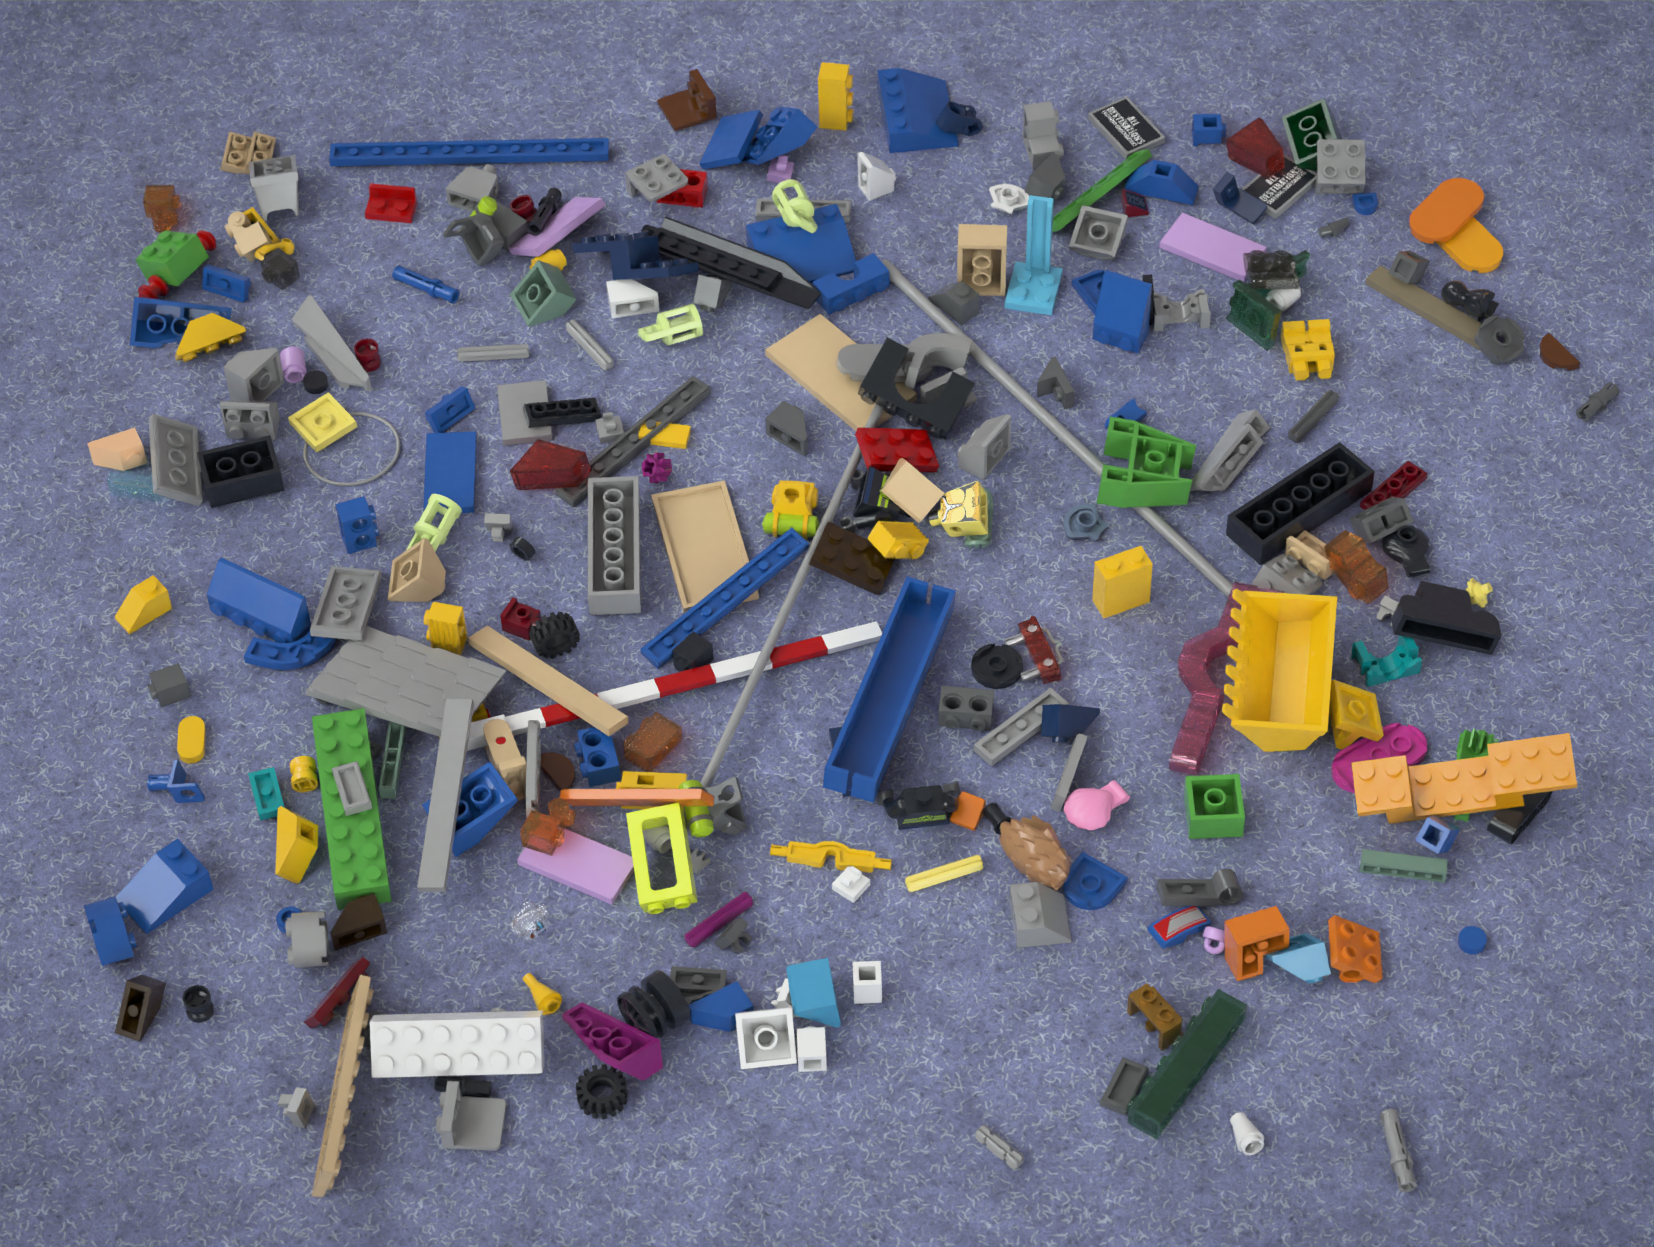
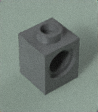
[1389,250,1430,284]

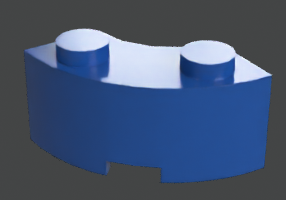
[84,896,137,966]

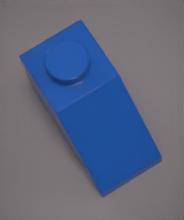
[688,981,754,1032]

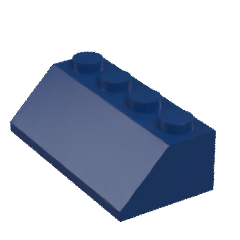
[207,557,311,643]

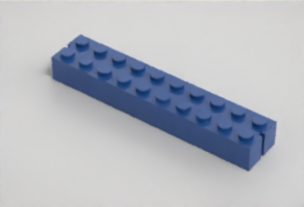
[823,576,956,803]

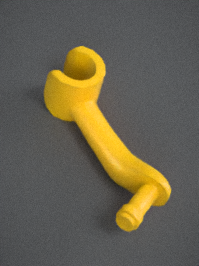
[254,238,294,260]

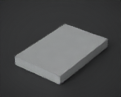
[497,380,552,446]

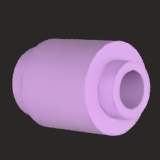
[280,346,306,383]

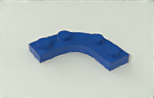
[244,631,337,670]

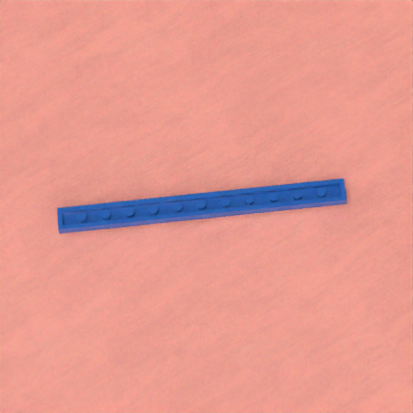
[329,138,609,166]

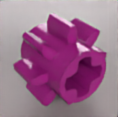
[641,452,672,483]

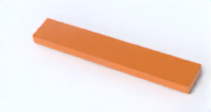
[560,789,714,806]

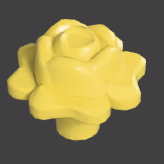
[1465,578,1493,608]

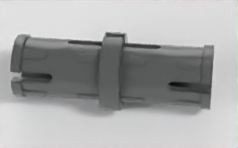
[1576,382,1620,422]

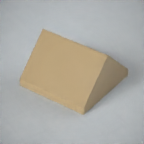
[881,458,945,523]

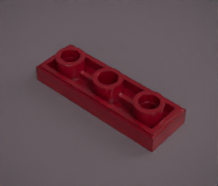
[1360,461,1428,510]
[304,957,370,1028]

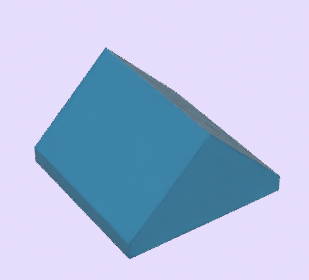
[786,958,841,1028]

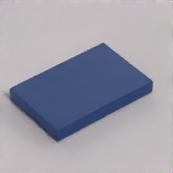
[699,109,763,169]

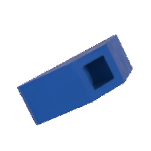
[1124,160,1199,205]

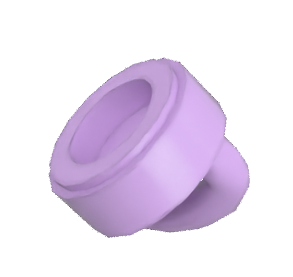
[1202,926,1224,954]

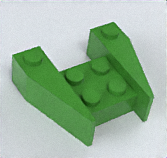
[1097,417,1196,508]

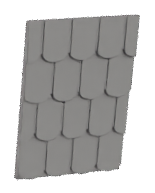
[305,626,507,737]

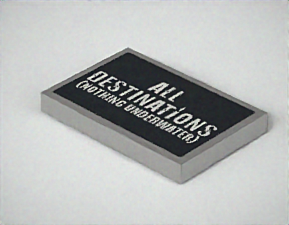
[1088,96,1165,159]
[1242,154,1317,219]

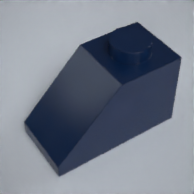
[1041,704,1100,743]

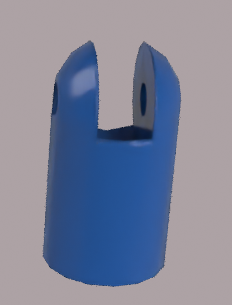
[1105,399,1147,430]

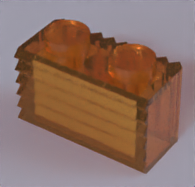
[623,711,682,772]

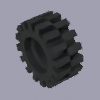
[529,612,580,659]
[576,1064,628,1119]

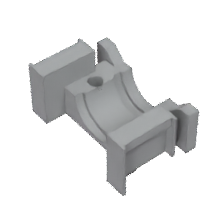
[1153,289,1211,332]

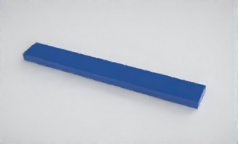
[640,528,809,669]

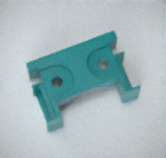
[1351,636,1422,687]

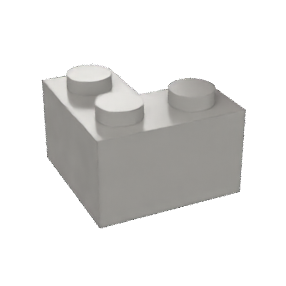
[1023,101,1064,170]

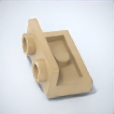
[1285,530,1345,580]

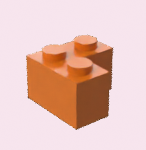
[1224,906,1289,981]

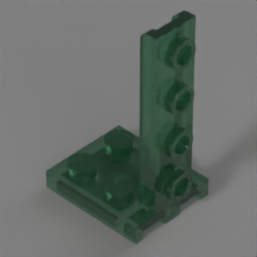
[1226,250,1310,351]

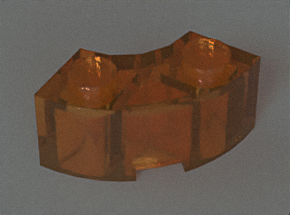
[1324,530,1389,604]

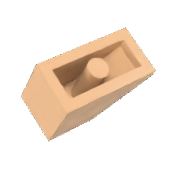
[87,428,148,471]

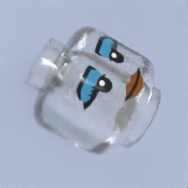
[508,901,550,941]

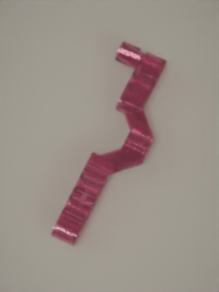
[1169,582,1286,775]

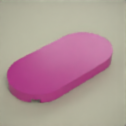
[1331,723,1427,793]

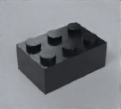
[197,435,285,508]

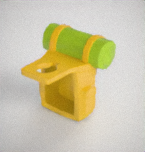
[762,480,820,539]

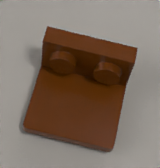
[657,69,717,131]

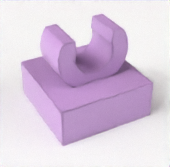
[766,155,794,183]

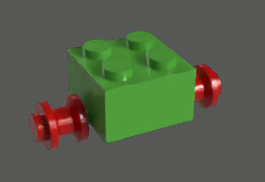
[135,230,217,299]

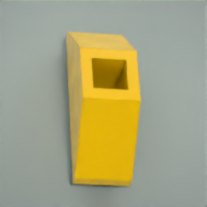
[175,313,246,362]
[275,806,318,884]

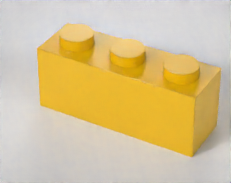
[818,62,854,131]

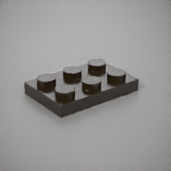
[809,522,895,595]

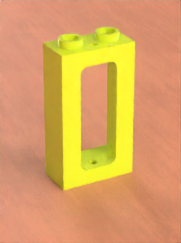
[626,802,698,914]

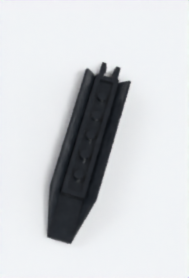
[641,217,821,310]

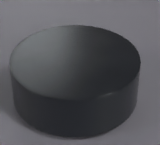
[303,370,328,394]
[510,537,536,561]

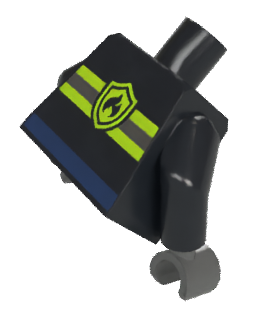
[840,466,911,533]
[878,781,960,830]

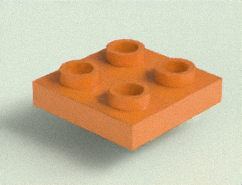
[1328,915,1383,983]

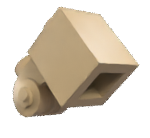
[224,211,273,262]

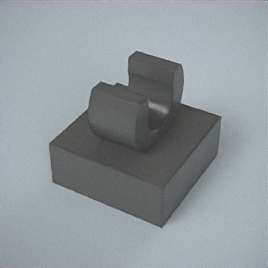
[714,917,752,954]

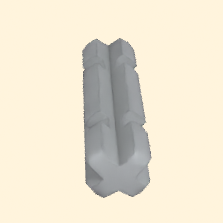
[975,1125,1024,1169]

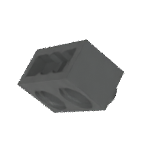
[1349,497,1414,543]
[938,686,994,731]

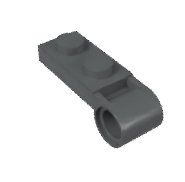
[1156,869,1243,906]

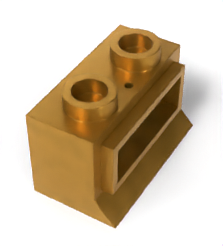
[1127,983,1185,1051]

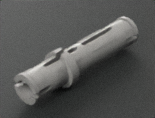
[1380,1109,1417,1192]

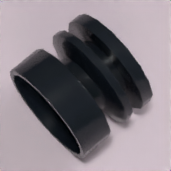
[617,970,690,1039]

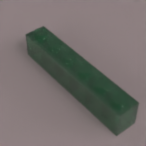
[1126,989,1247,1140]

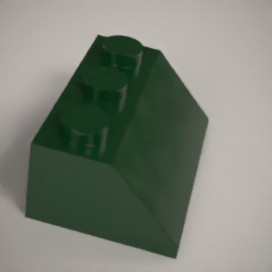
[1281,98,1341,171]

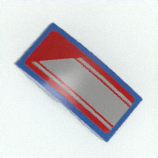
[1147,906,1211,949]

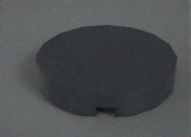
[971,644,1023,689]

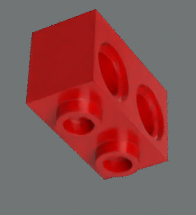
[657,169,708,208]

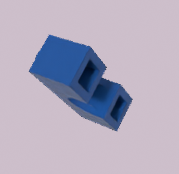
[813,253,889,315]

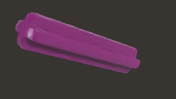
[684,892,753,948]

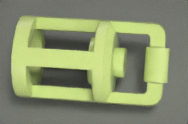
[772,179,818,233]
[638,303,703,346]
[407,494,462,552]

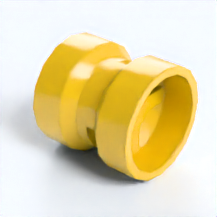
[289,756,318,793]

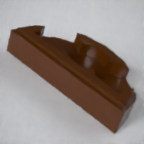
[1539,333,1580,371]
[541,752,575,792]

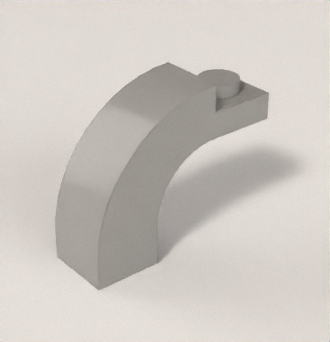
[901,333,973,388]

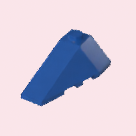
[130,296,232,348]

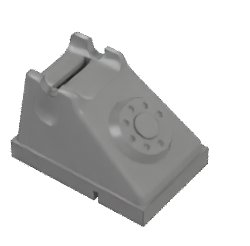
[249,155,299,221]

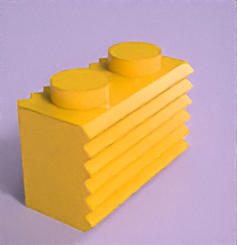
[868,521,929,560]
[424,602,468,655]

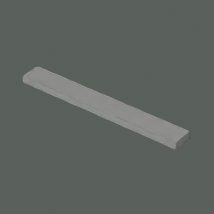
[417,699,474,892]

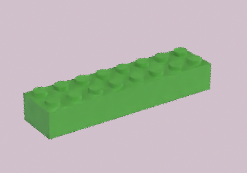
[312,708,392,910]

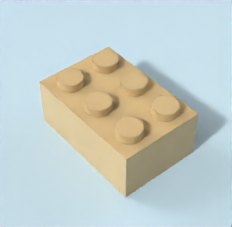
[957,224,1007,296]

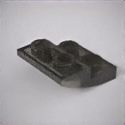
[1243,250,1300,289]

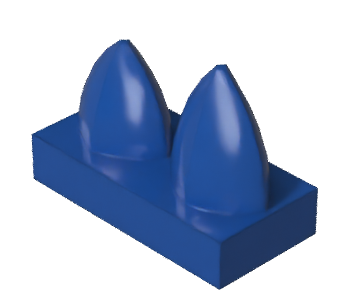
[202,264,251,303]
[425,386,476,433]

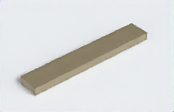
[1365,265,1499,351]

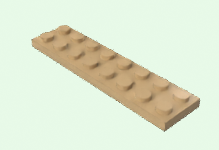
[312,975,373,1197]

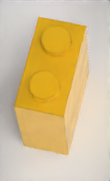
[1092,546,1153,619]

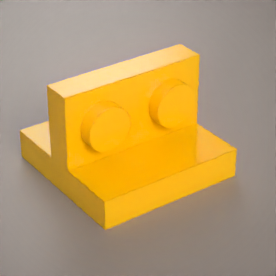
[1329,680,1384,749]

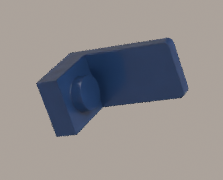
[1213,172,1268,224]

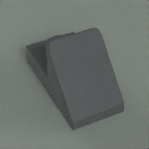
[1037,357,1074,409]

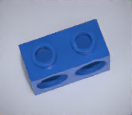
[335,496,379,554]
[574,727,621,787]

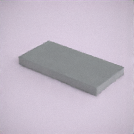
[149,414,203,506]
[310,566,382,641]

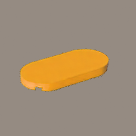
[1435,217,1503,273]

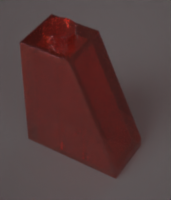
[1226,117,1285,179]
[510,439,592,490]

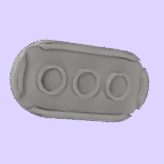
[837,344,933,382]
[526,720,541,822]

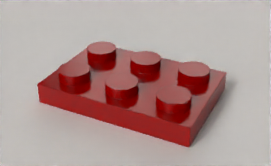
[855,427,939,473]

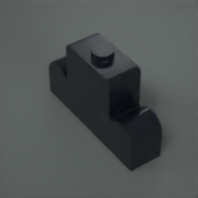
[1391,581,1502,655]

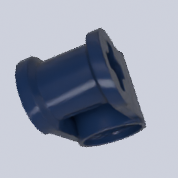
[936,101,983,136]

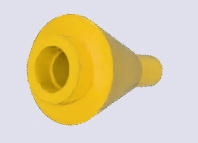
[523,973,562,1015]

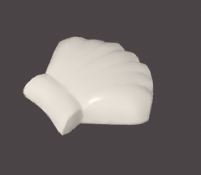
[989,184,1029,215]

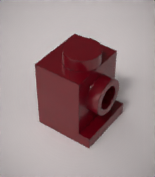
[500,597,542,641]

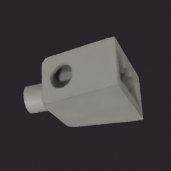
[446,164,499,212]

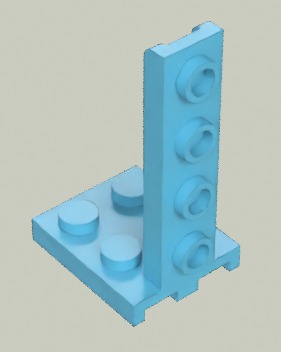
[1005,195,1063,315]

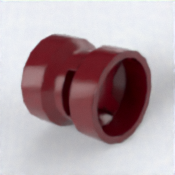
[510,195,537,224]
[354,338,381,372]

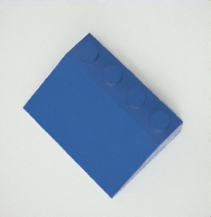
[877,68,958,153]
[746,203,856,283]

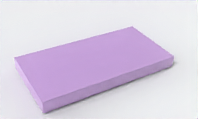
[509,197,605,257]
[1159,212,1267,283]
[517,820,634,905]

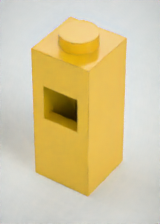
[616,771,687,810]

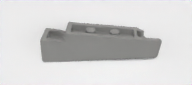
[292,294,372,391]
[1190,409,1270,492]

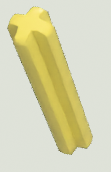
[905,855,983,892]

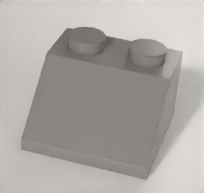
[223,348,285,401]
[957,414,1011,480]
[1009,882,1072,948]

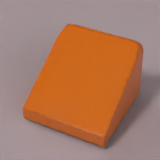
[950,791,986,831]

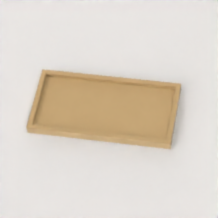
[765,314,917,431]
[651,480,759,613]

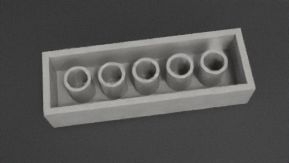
[588,476,641,615]

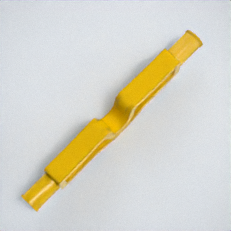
[770,841,892,873]

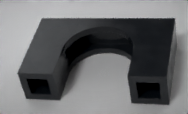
[858,337,975,440]

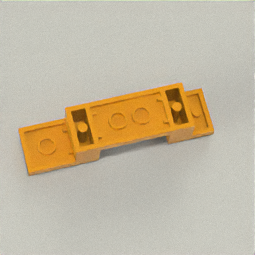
[1352,733,1578,823]

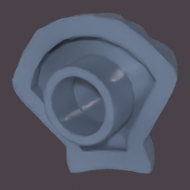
[1063,504,1109,541]

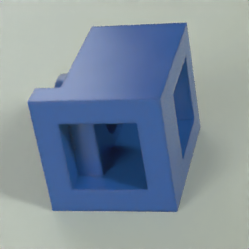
[1192,114,1226,147]

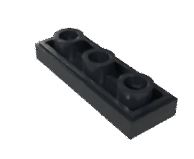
[523,398,601,428]

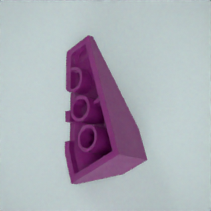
[562,1002,663,1081]

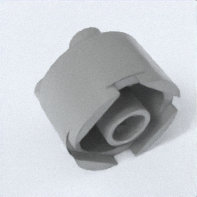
[285,911,329,969]

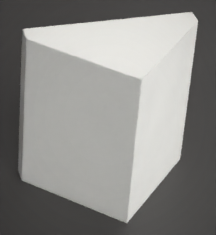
[735,1007,797,1069]

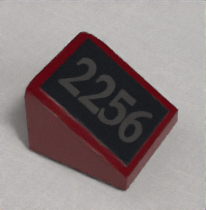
[1121,189,1149,217]

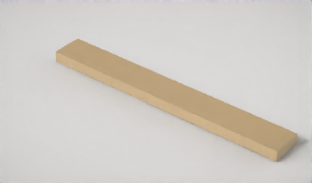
[468,626,628,736]

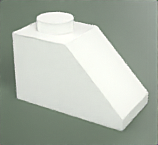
[858,152,896,201]
[606,279,659,318]

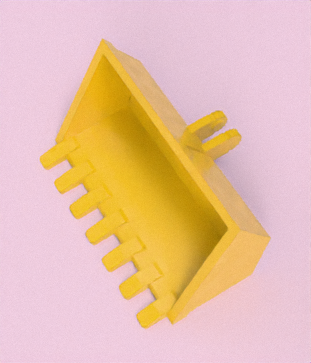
[1222,589,1337,752]

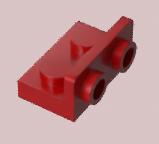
[365,183,417,223]

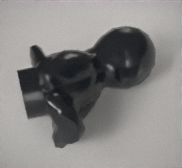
[1441,281,1499,322]

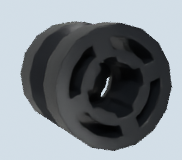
[182,985,214,1023]

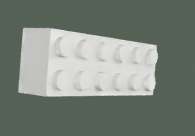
[370,1011,545,1078]

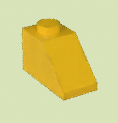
[115,575,172,635]

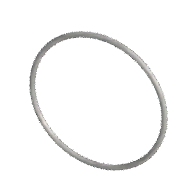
[303,412,400,486]

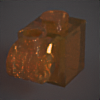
[143,185,180,233]
[520,798,576,856]

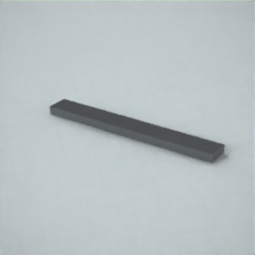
[555,376,711,508]

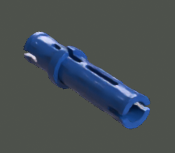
[392,265,460,304]

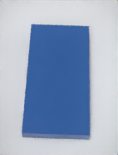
[423,431,477,514]

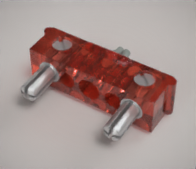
[1005,616,1063,684]

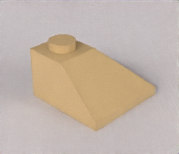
[387,538,446,602]

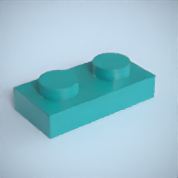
[248,767,284,821]

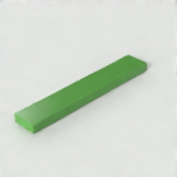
[1052,149,1152,232]

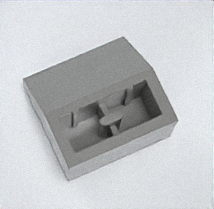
[220,400,280,440]

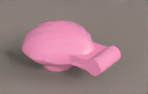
[1063,780,1130,830]

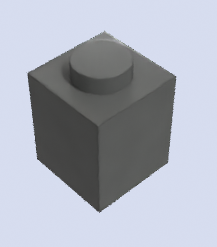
[147,663,191,707]

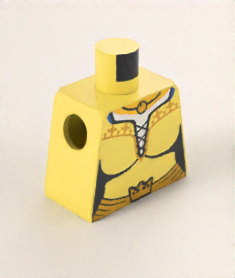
[928,481,988,537]

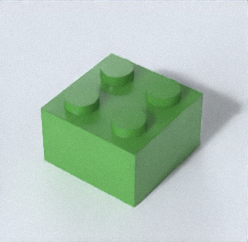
[1184,774,1245,839]

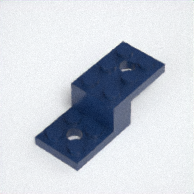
[572,232,699,280]

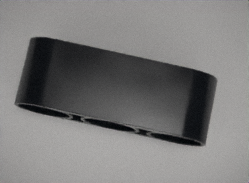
[1487,791,1553,845]

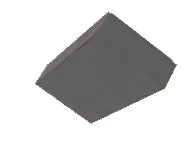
[1100,1057,1149,1116]

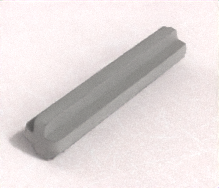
[566,319,614,371]
[457,344,529,362]

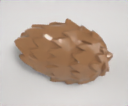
[999,815,1072,890]

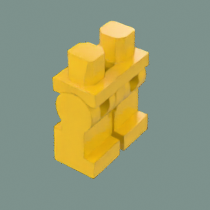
[1280,319,1335,381]

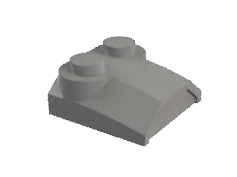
[1069,205,1128,261]

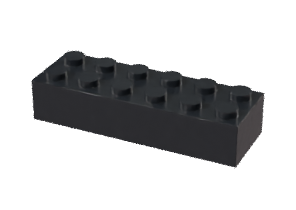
[1226,442,1375,565]

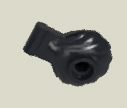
[1382,525,1430,577]

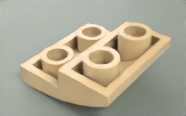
[220,131,276,174]

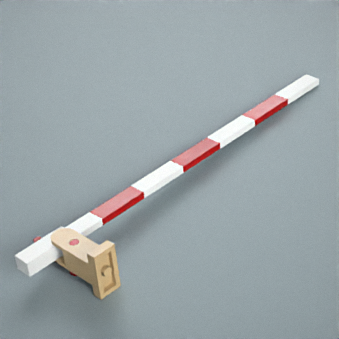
[467,621,882,800]

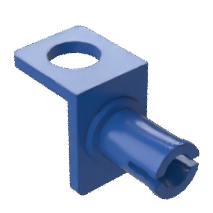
[147,759,205,803]

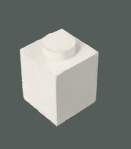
[853,961,882,1004]
[797,1026,827,1072]

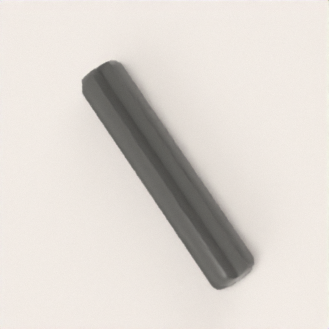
[1288,390,1339,442]

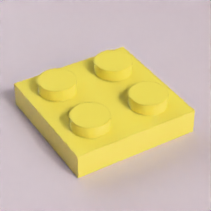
[288,392,357,452]

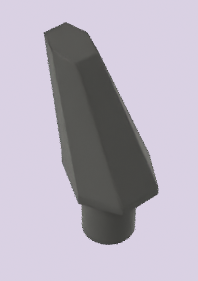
[1318,217,1350,237]

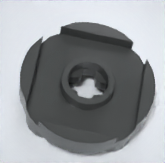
[1474,315,1525,365]

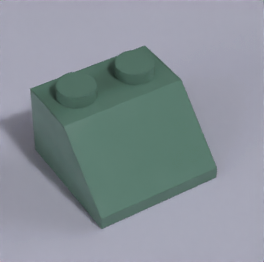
[510,260,577,327]

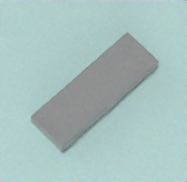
[1050,733,1088,812]

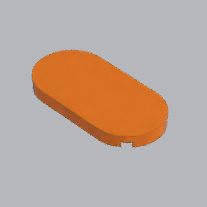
[1409,178,1484,244]

